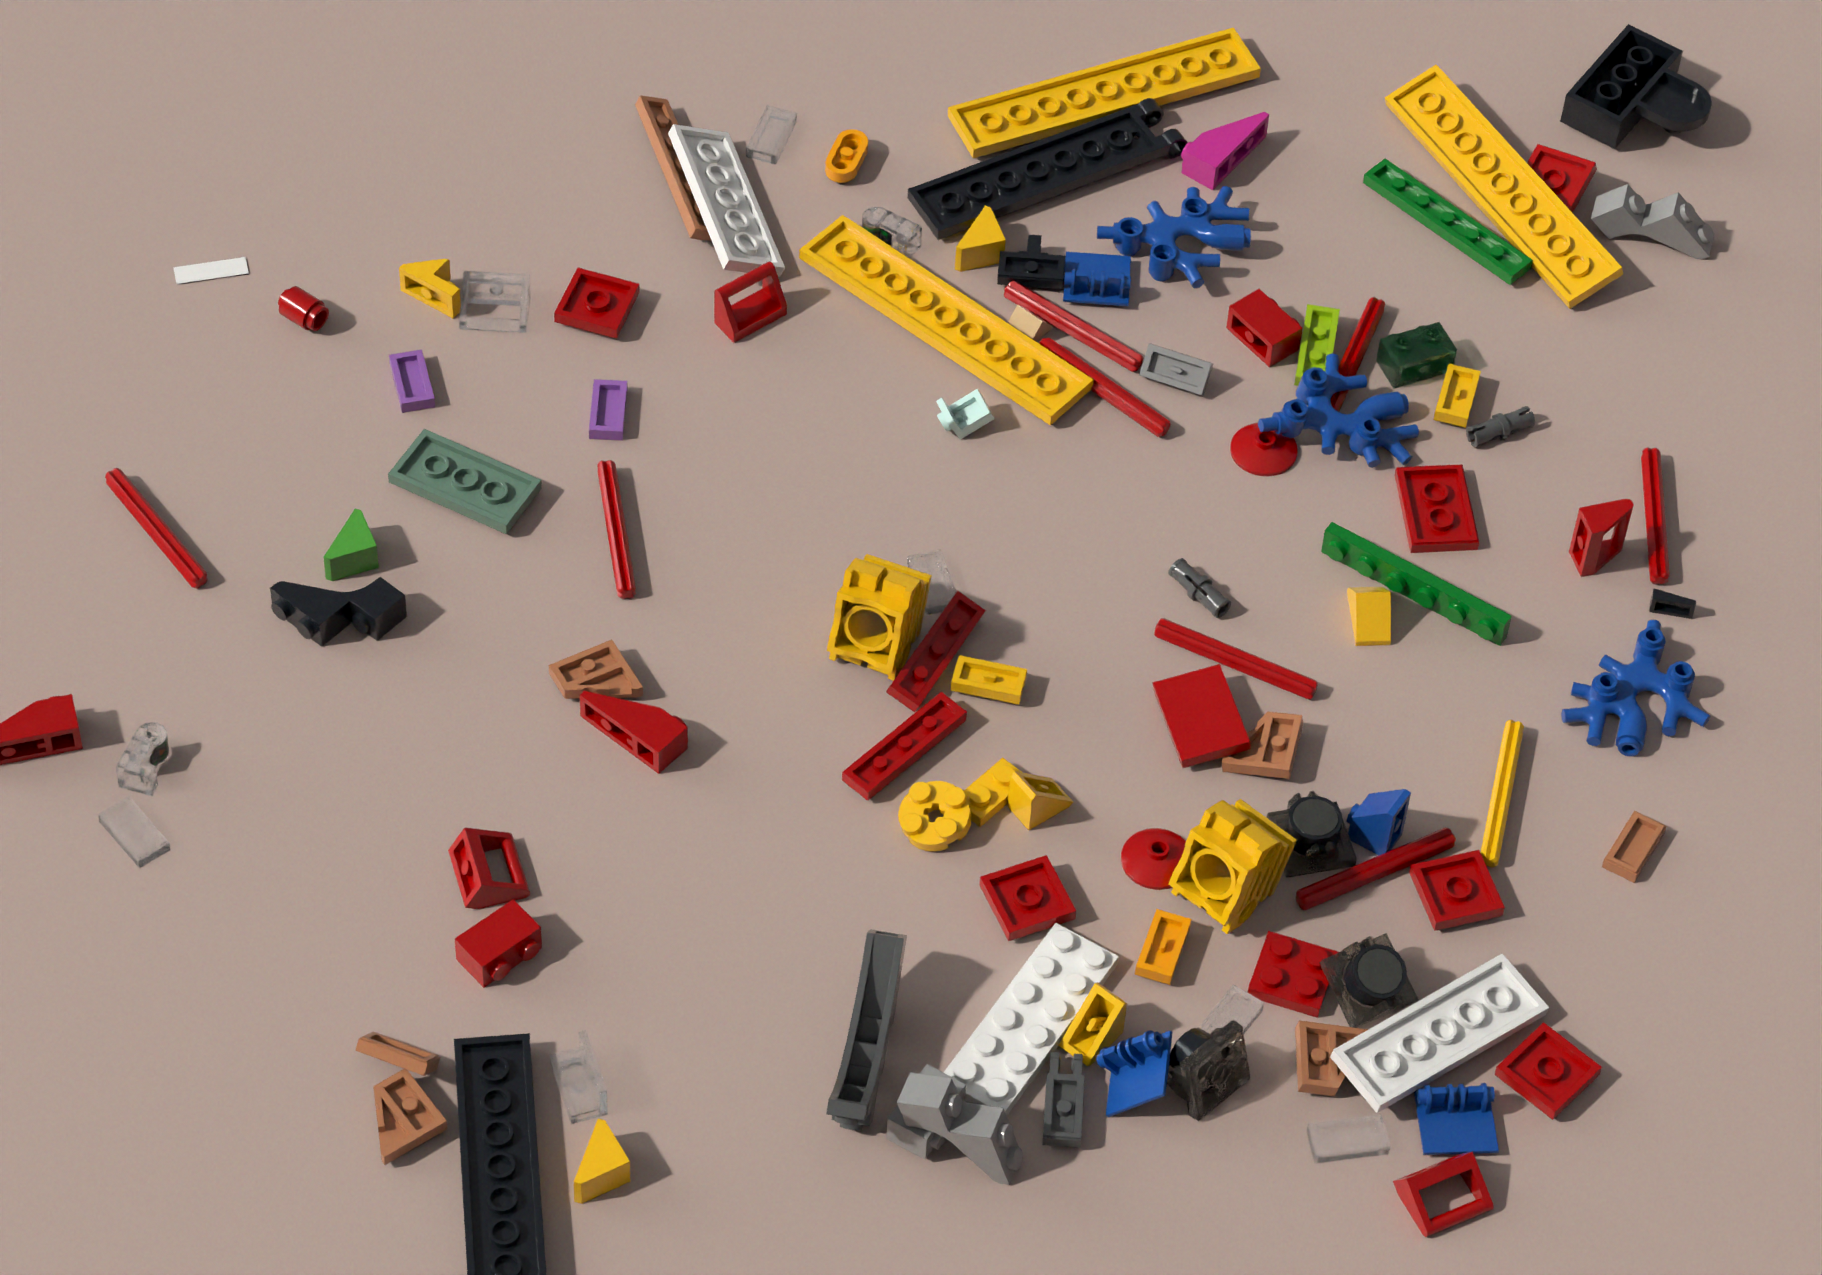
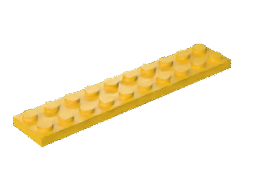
[948,27,1261,158]
[1384,64,1623,309]
[799,215,1094,425]

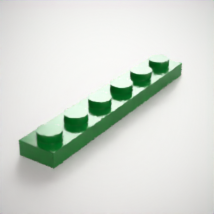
[1363,158,1533,285]
[1321,522,1512,646]

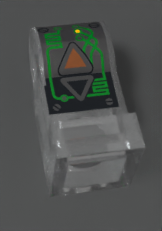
[862,207,922,258]
[116,722,169,796]

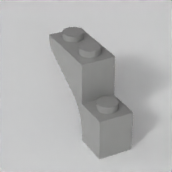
[1591,184,1714,259]
[897,1072,1023,1185]

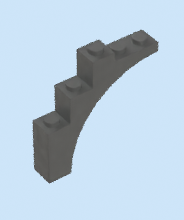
[826,929,907,1130]

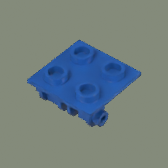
[1063,252,1131,306]
[1096,1030,1173,1117]
[1414,1083,1499,1155]

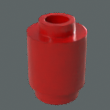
[278,286,329,331]

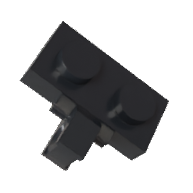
[997,235,1066,289]

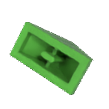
[323,508,379,581]

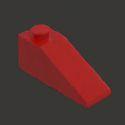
[580,691,688,774]
[0,694,83,765]

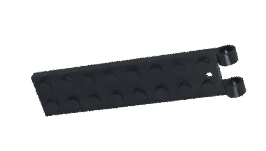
[907,98,1188,240]
[454,1033,546,1275]

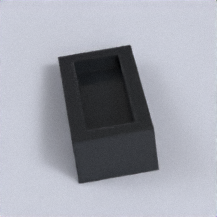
[1649,588,1696,619]

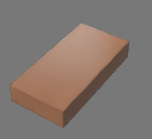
[1602,811,1667,883]
[355,1032,441,1076]

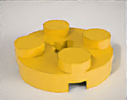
[898,781,972,851]

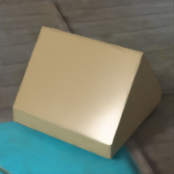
[1008,305,1052,342]

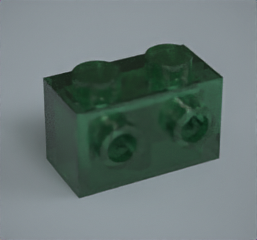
[1376,322,1457,389]

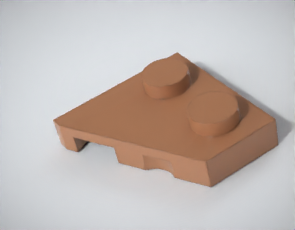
[549,639,643,699]
[1222,711,1303,779]
[1295,1020,1368,1096]
[373,1069,447,1165]

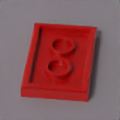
[1395,464,1480,553]
[1152,664,1251,768]

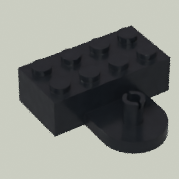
[1560,24,1712,149]

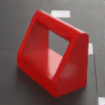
[714,261,787,343]
[1569,499,1634,577]
[448,828,530,909]
[1393,1152,1494,1237]

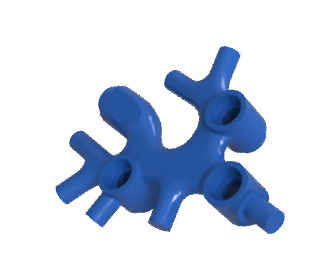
[1097,186,1251,288]
[1258,353,1419,467]
[1561,620,1711,756]

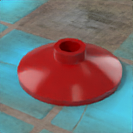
[1230,423,1298,476]
[1121,828,1186,890]

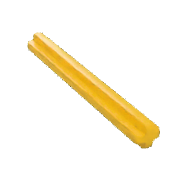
[1480,720,1524,868]

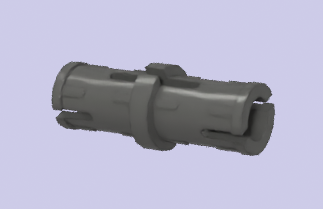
[1466,406,1535,447]
[1168,558,1231,618]

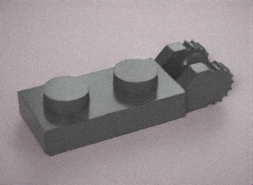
[1042,1052,1085,1148]

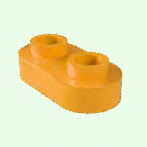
[825,129,868,183]

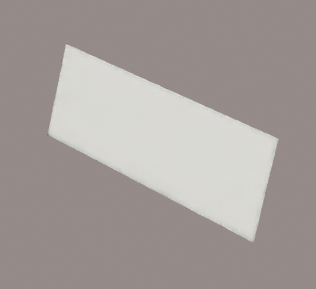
[173,257,249,284]

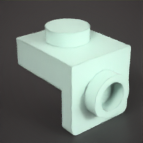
[936,389,995,440]

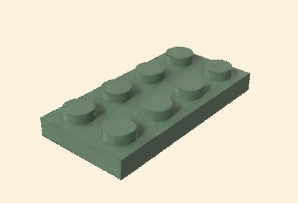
[388,429,542,534]

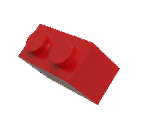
[1226,289,1303,368]
[455,899,542,988]

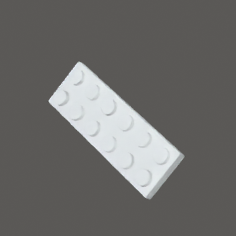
[668,124,785,277]
[944,923,1119,1115]
[1330,953,1549,1113]

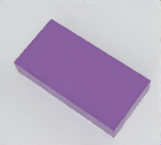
[389,349,435,413]
[589,379,628,440]

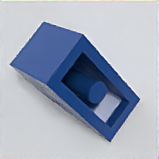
[1346,789,1411,856]

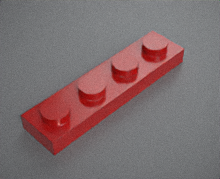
[886,590,986,712]
[842,692,967,801]

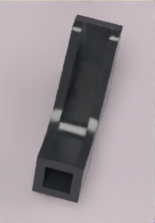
[270,577,407,647]

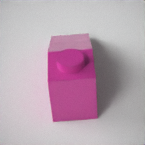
[1181,112,1269,190]

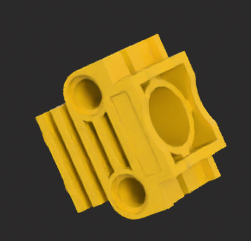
[827,554,932,681]
[1168,799,1297,934]

